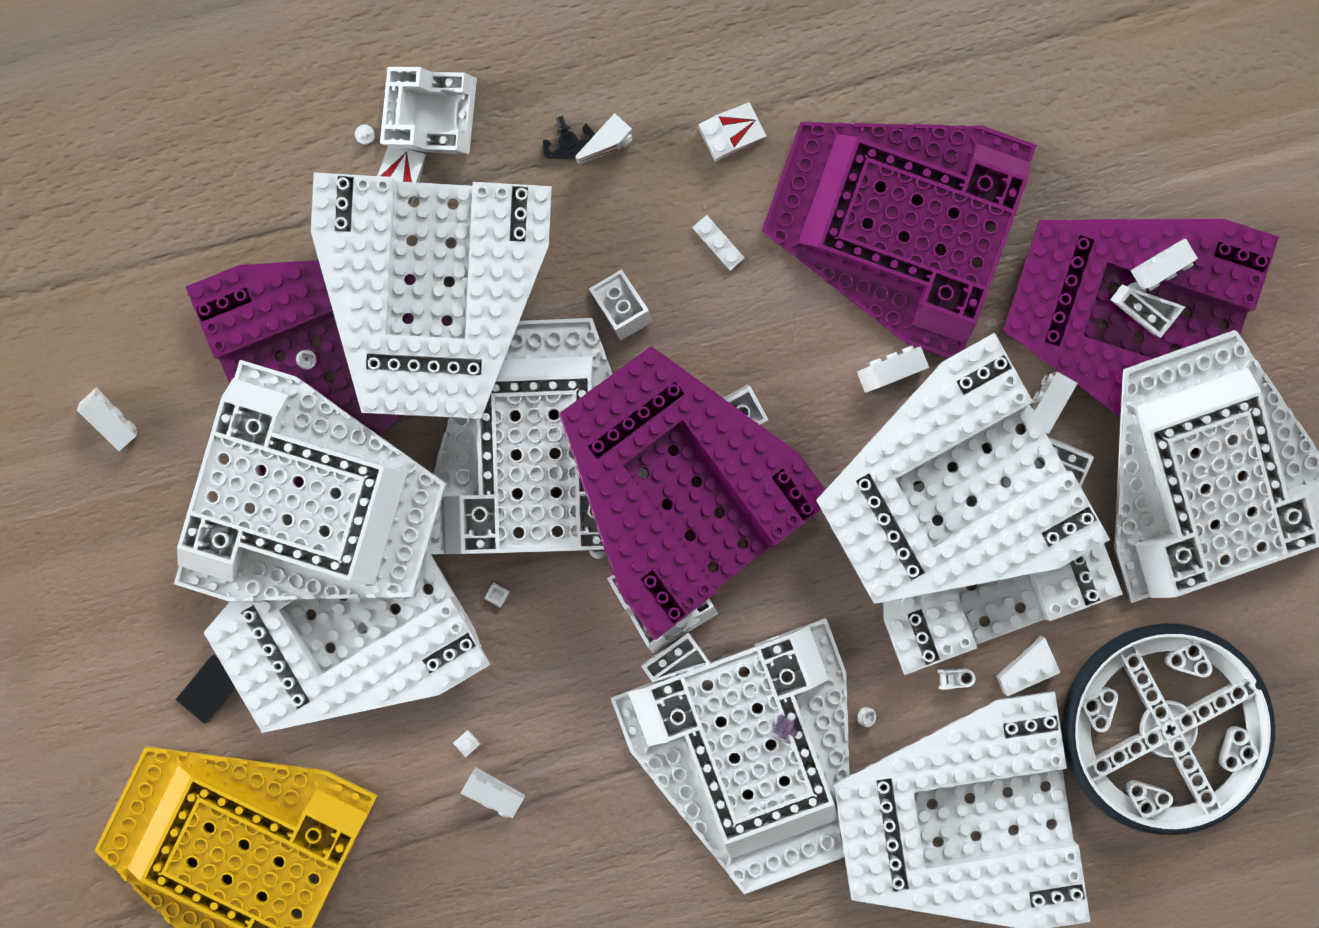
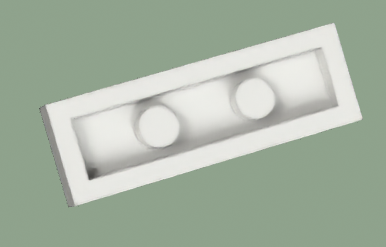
[692,215,745,271]

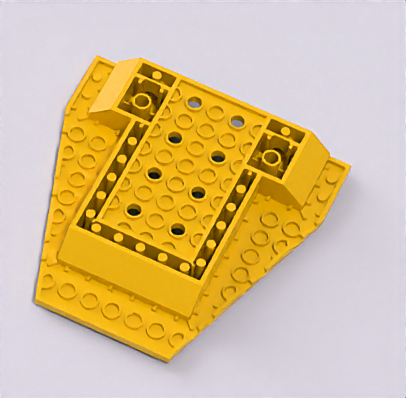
[94,746,378,928]

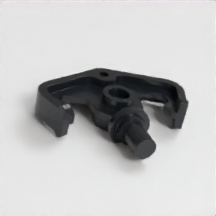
[543,116,595,160]

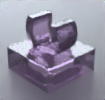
[773,714,799,740]

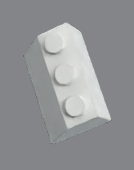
[724,384,768,425]

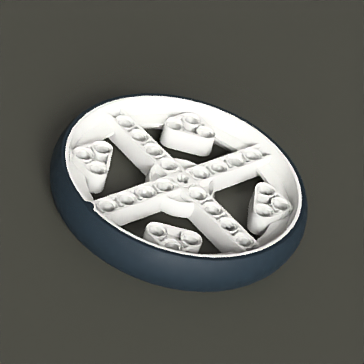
[1062,623,1275,835]

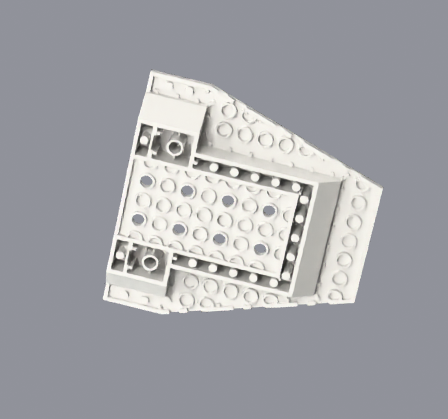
[311,173,552,419]
[428,318,648,554]
[1114,330,1319,603]
[816,333,1110,604]
[174,360,447,601]
[883,442,1123,675]
[204,488,491,733]
[610,618,850,894]
[833,691,1090,928]

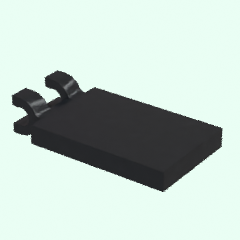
[175,655,236,724]

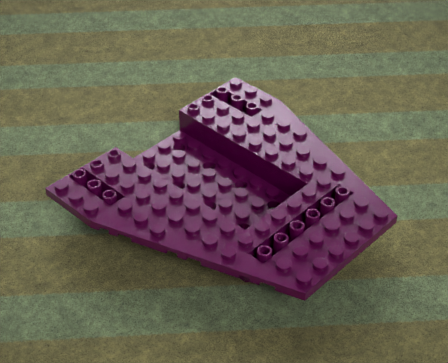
[762,122,1037,359]
[1003,219,1279,455]
[186,260,452,488]
[559,346,826,640]

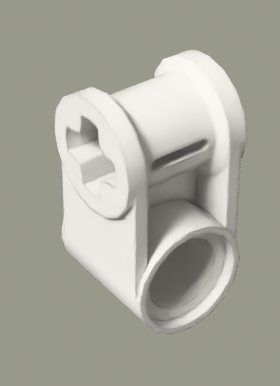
[937,668,976,690]

